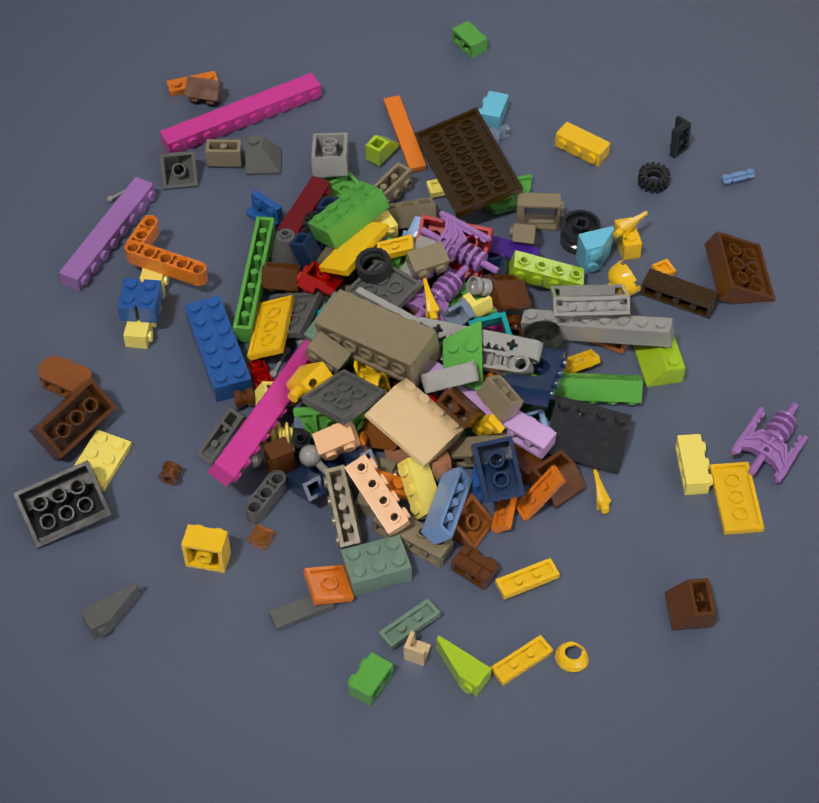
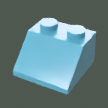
[576,226,614,273]

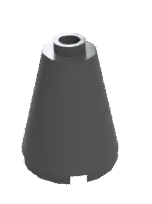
[270,228,299,265]

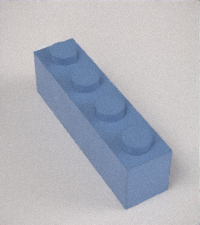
[421,466,473,545]

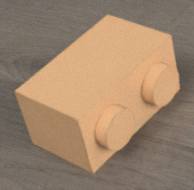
[312,421,361,460]

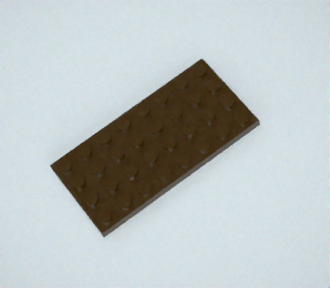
[414,107,523,218]

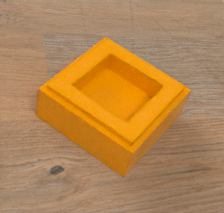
[651,259,676,276]

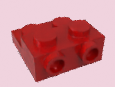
[296,261,346,296]

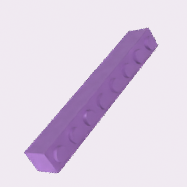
[59,177,156,292]

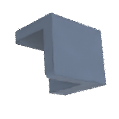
[442,299,476,325]

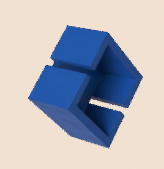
[117,278,163,323]

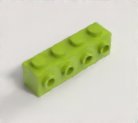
[508,250,584,291]

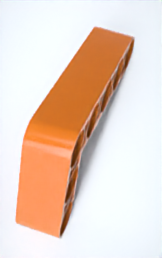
[124,215,208,286]

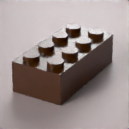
[29,378,116,460]

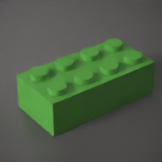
[308,181,390,250]

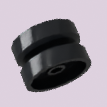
[560,210,601,255]

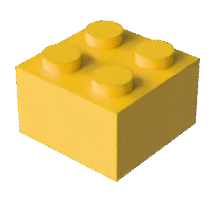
[181,524,231,573]

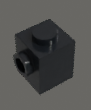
[291,428,314,460]

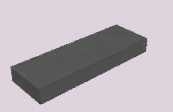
[269,595,335,631]

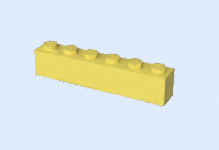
[123,268,169,349]

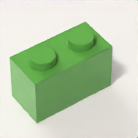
[452,21,488,59]
[347,652,393,706]

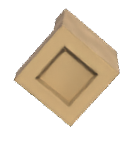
[404,631,431,666]

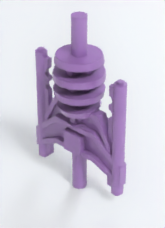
[420,211,500,283]
[403,265,469,335]
[730,402,808,483]

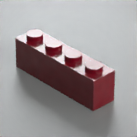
[278,176,334,236]

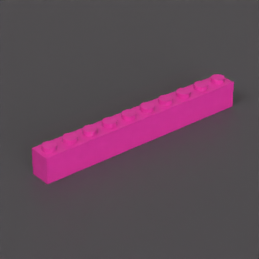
[159,73,322,153]
[207,339,310,487]

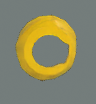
[555,641,589,672]

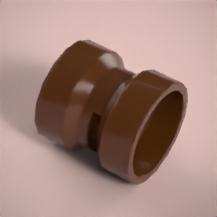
[506,314,522,337]
[233,387,256,409]

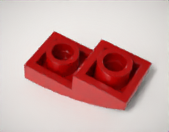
[246,358,274,389]

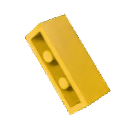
[555,122,610,167]

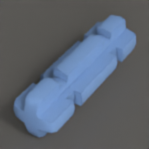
[721,168,755,185]

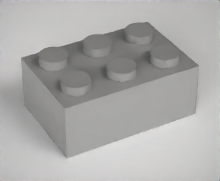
[311,132,349,178]

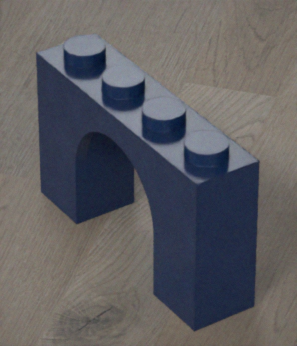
[289,196,339,269]
[504,347,568,407]
[286,445,378,502]

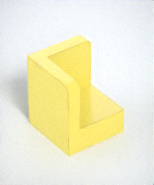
[463,293,493,319]

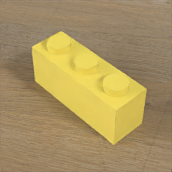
[675,434,713,495]
[397,457,437,520]

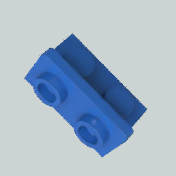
[246,189,283,227]

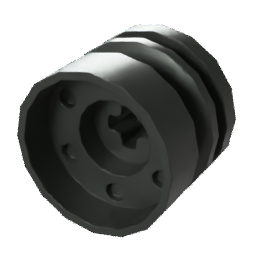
[521,320,563,350]

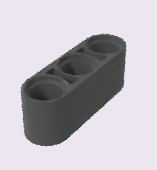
[245,470,287,524]

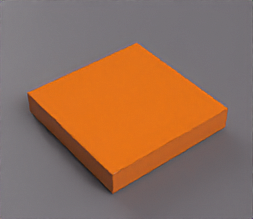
[303,565,354,605]

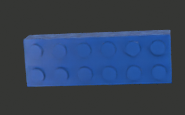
[184,295,252,403]

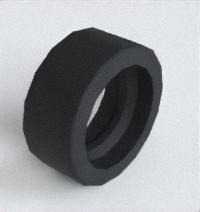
[355,247,392,284]

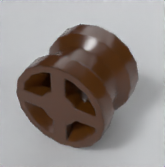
[158,461,182,485]

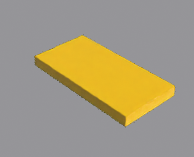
[319,222,390,276]
[247,295,295,360]
[709,462,764,535]

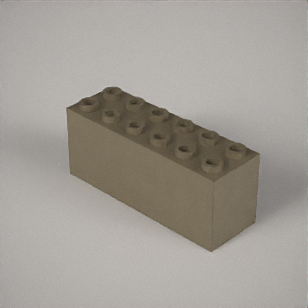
[314,289,441,387]

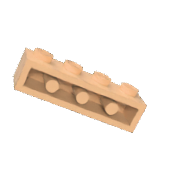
[344,454,411,537]

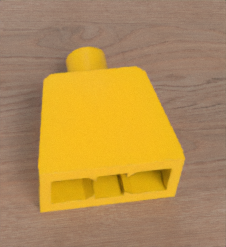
[286,361,333,403]

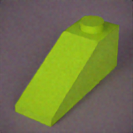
[436,636,492,697]

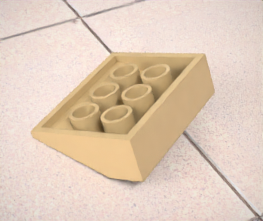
[364,378,464,467]

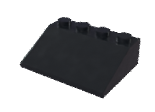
[546,395,632,475]
[13,460,112,548]

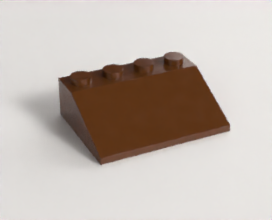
[704,231,776,304]

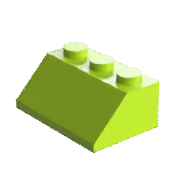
[633,336,686,387]

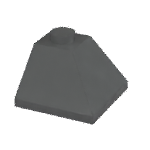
[245,136,281,176]
[160,151,198,189]

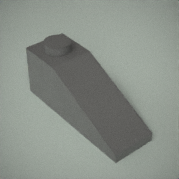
[197,406,247,465]
[80,582,141,640]

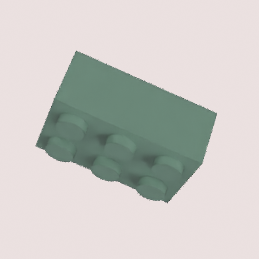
[341,534,412,596]

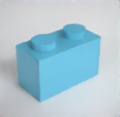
[479,91,509,129]

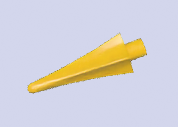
[613,211,648,239]
[423,278,440,320]
[593,469,611,514]

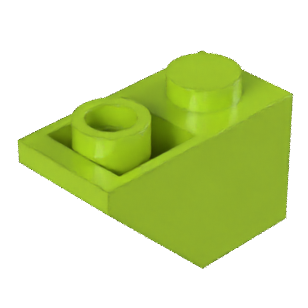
[365,135,399,166]

